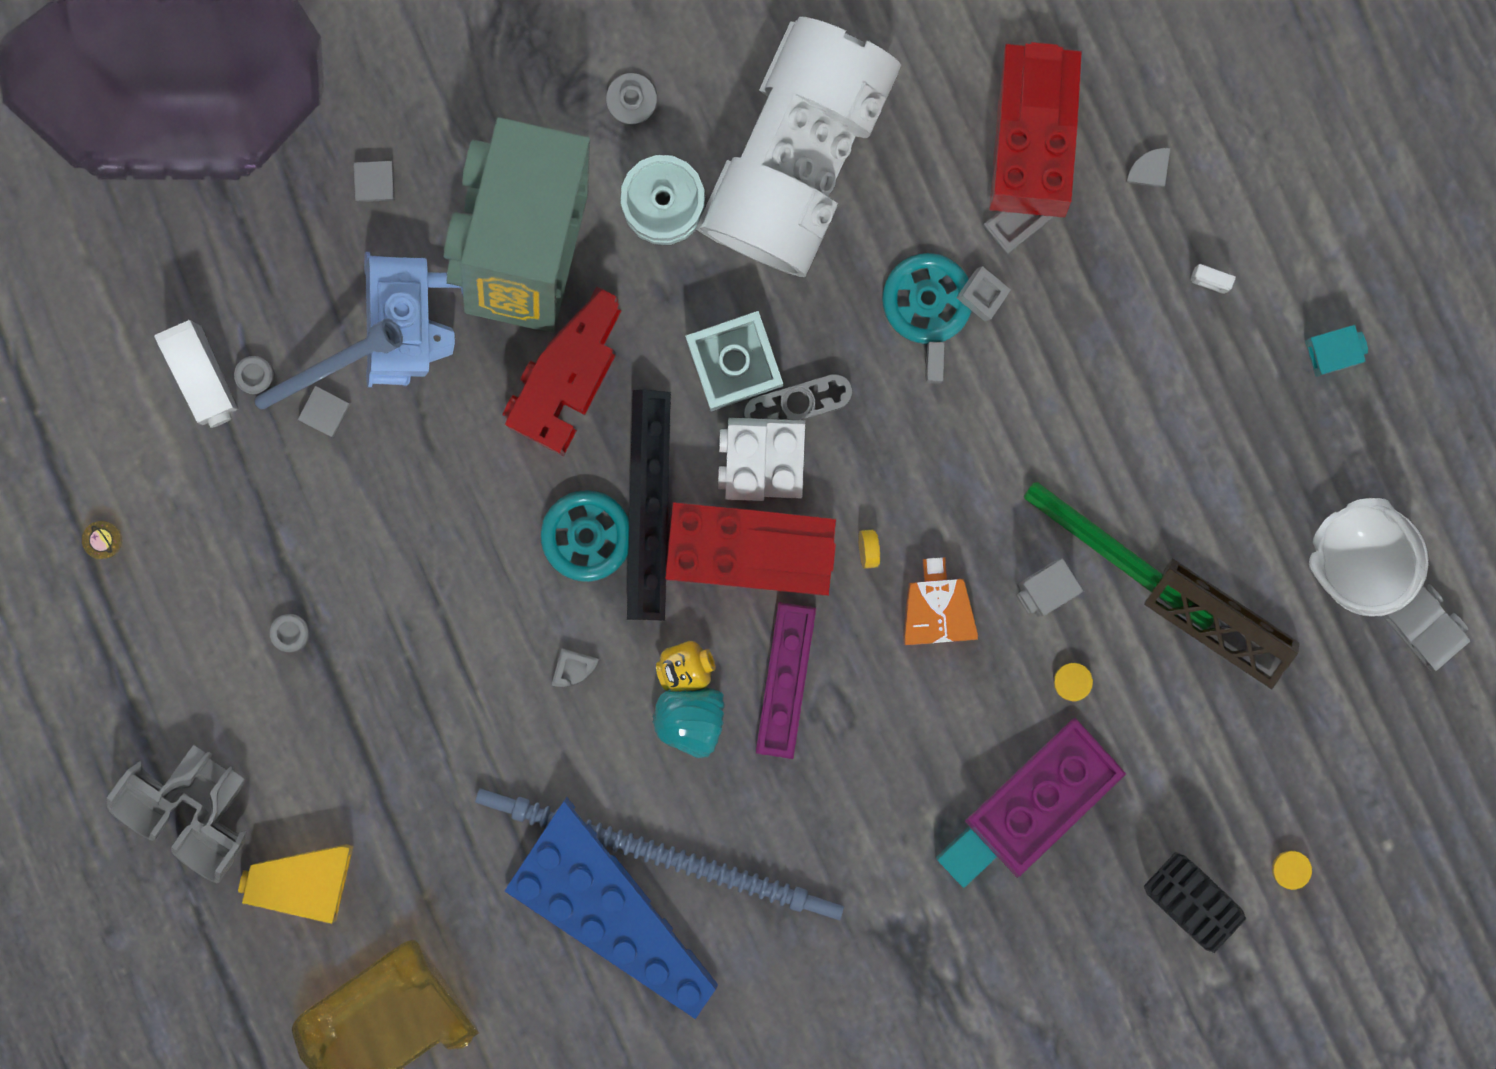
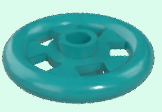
[882,253,972,344]
[540,490,629,582]

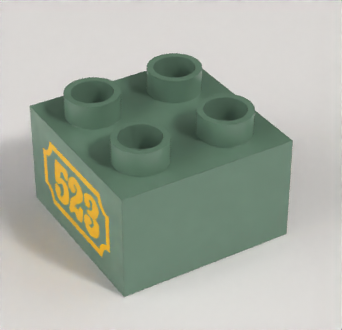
[444,117,590,333]

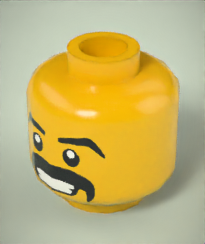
[656,641,716,692]

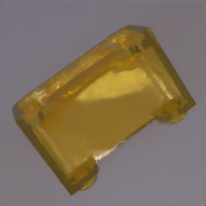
[292,940,479,1069]

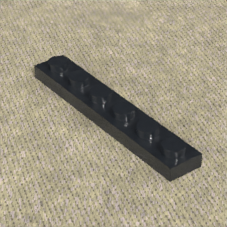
[627,389,671,621]

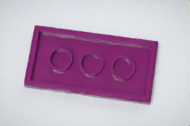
[965,718,1126,878]

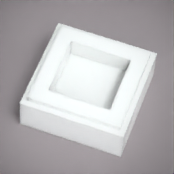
[1191,264,1235,294]

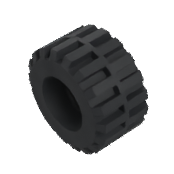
[1144,852,1246,953]

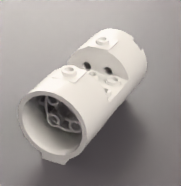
[696,17,901,277]

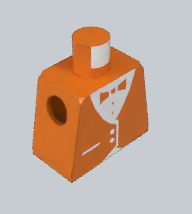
[903,557,978,645]

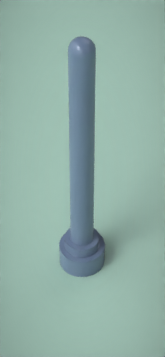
[255,318,403,409]

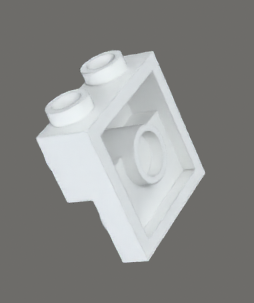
[718,418,805,501]

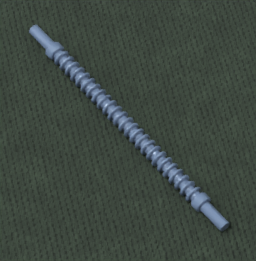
[475,788,844,921]

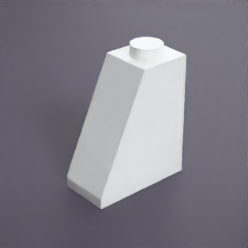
[154,320,238,428]

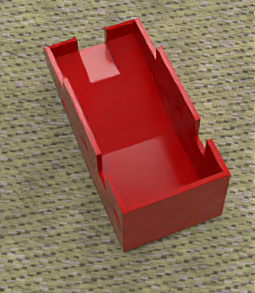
[989,42,1082,218]
[502,287,622,457]
[666,502,836,596]

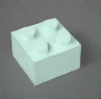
[685,311,783,411]

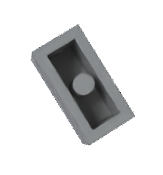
[1017,559,1083,617]

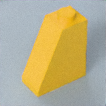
[238,844,354,924]

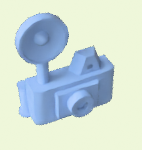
[364,252,463,387]

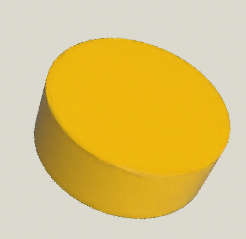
[858,529,880,569]
[1053,663,1093,701]
[1272,850,1312,890]

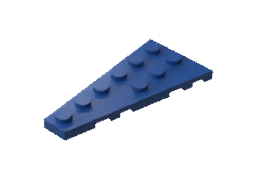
[505,797,718,1019]

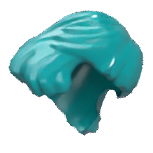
[652,688,725,758]

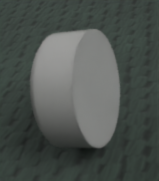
[234,356,274,395]
[270,614,310,652]

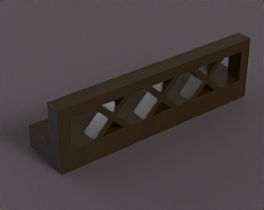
[1144,558,1300,690]

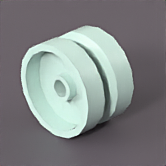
[621,155,705,245]

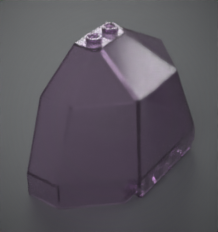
[0,0,324,180]

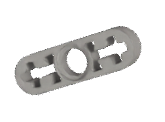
[744,374,852,420]

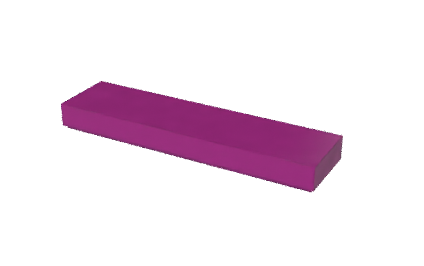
[756,602,816,759]

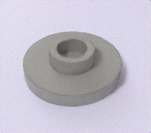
[606,73,657,125]

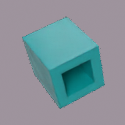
[1305,325,1368,377]
[935,827,997,888]

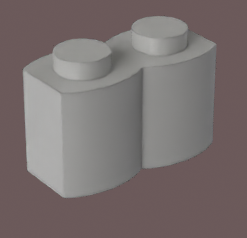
[1383,584,1470,671]

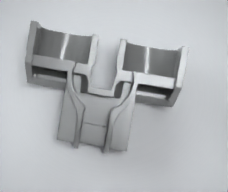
[106,745,246,883]

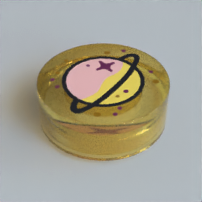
[82,521,122,559]

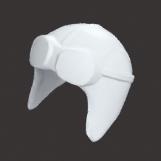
[1309,498,1428,616]

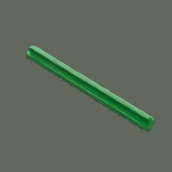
[1024,482,1214,630]

